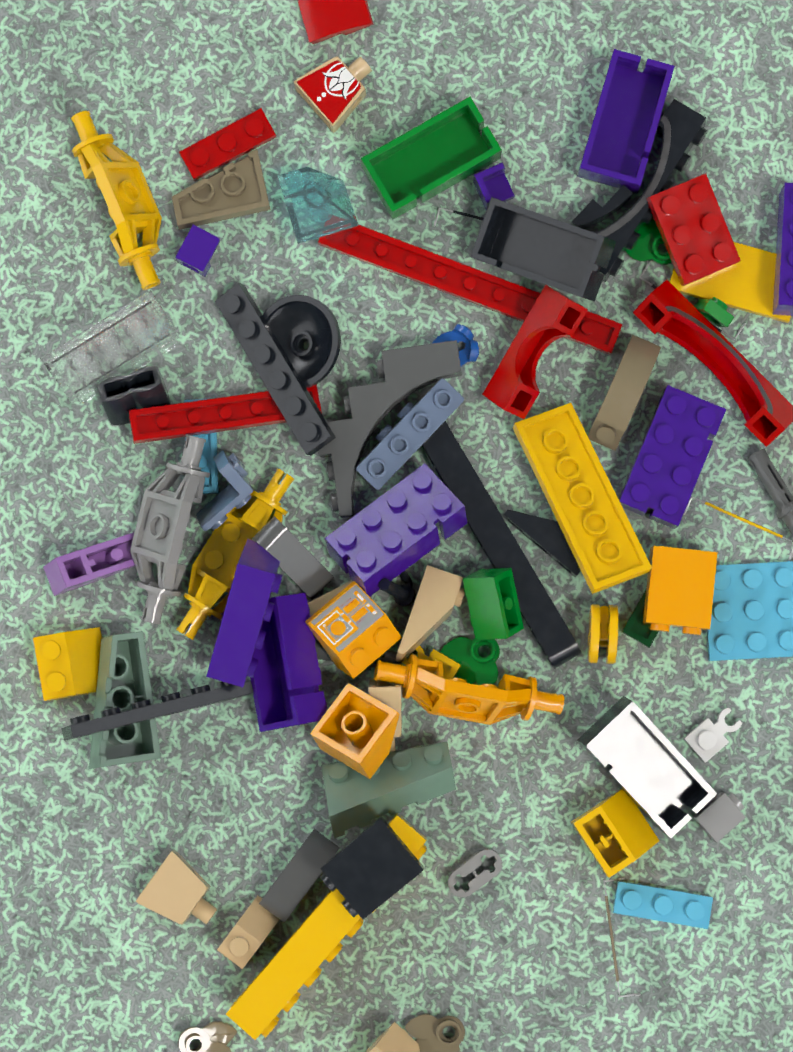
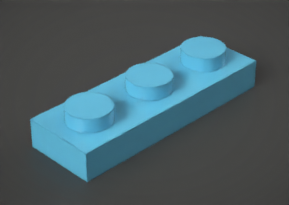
[613,881,713,929]

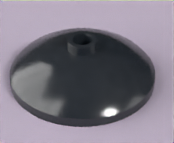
[263,295,341,388]

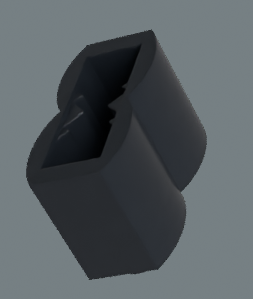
[97,366,171,425]

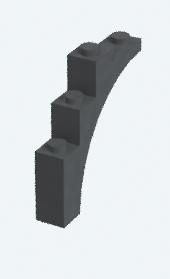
[318,340,462,518]

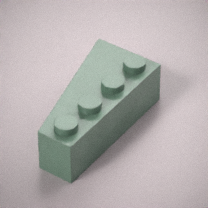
[89,631,161,769]
[321,742,456,839]

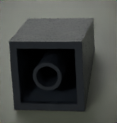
[320,816,424,919]

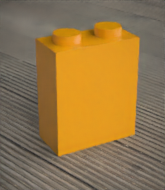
[643,545,718,635]

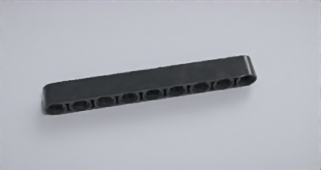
[421,421,582,669]

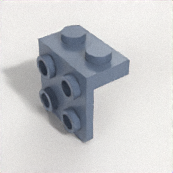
[196,450,254,531]

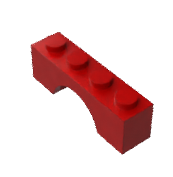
[482,285,588,419]

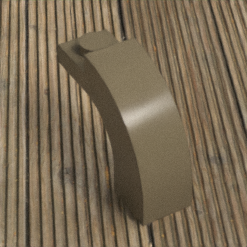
[588,334,661,451]

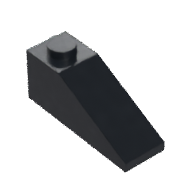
[503,510,581,577]

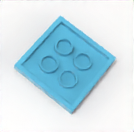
[707,561,793,661]

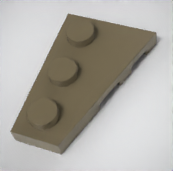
[172,149,271,230]

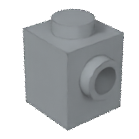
[693,792,746,842]

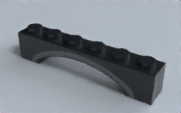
[590,99,708,282]

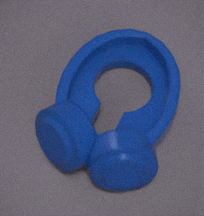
[432,324,479,367]

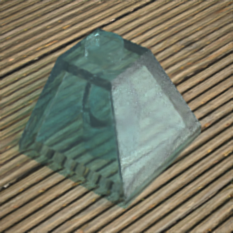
[277,167,358,244]

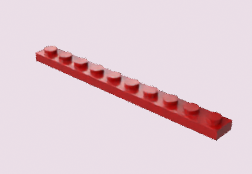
[318,214,623,355]

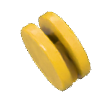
[588,604,618,664]

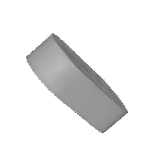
[448,849,502,898]

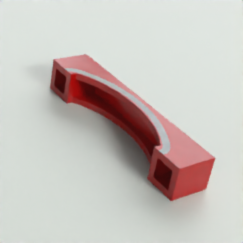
[633,280,793,447]

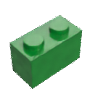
[463,568,524,639]

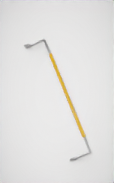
[684,496,793,561]

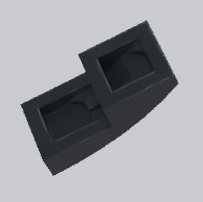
[571,185,633,229]

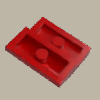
[297,0,374,44]

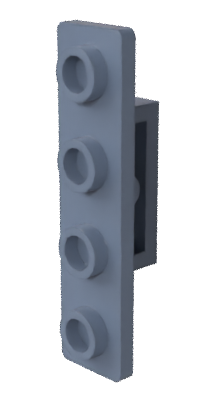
[356,379,464,490]

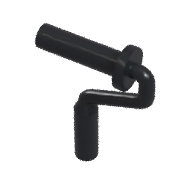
[378,571,416,607]

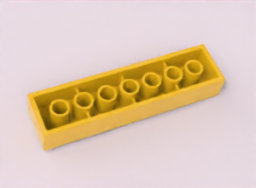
[226,813,427,1040]

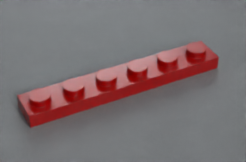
[129,384,322,444]

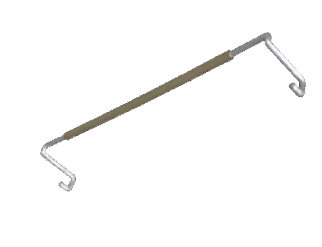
[603,878,641,997]

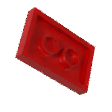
[646,173,741,286]

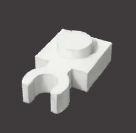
[683,708,742,763]

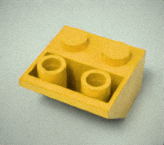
[571,789,660,878]

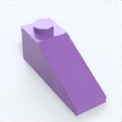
[43,532,135,596]

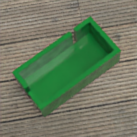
[361,96,502,220]

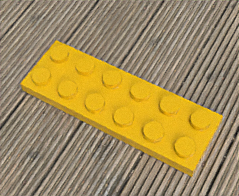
[513,403,652,594]

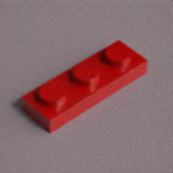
[179,108,276,181]

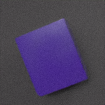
[473,162,515,210]
[175,225,220,277]

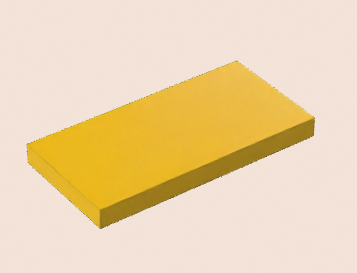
[669,242,791,323]

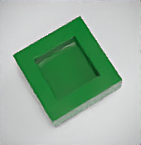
[694,297,734,327]

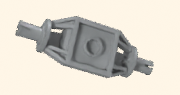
[130,434,210,624]

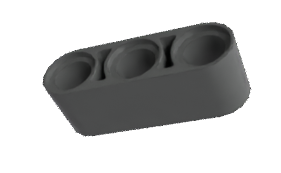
[252,516,334,600]
[259,829,340,923]

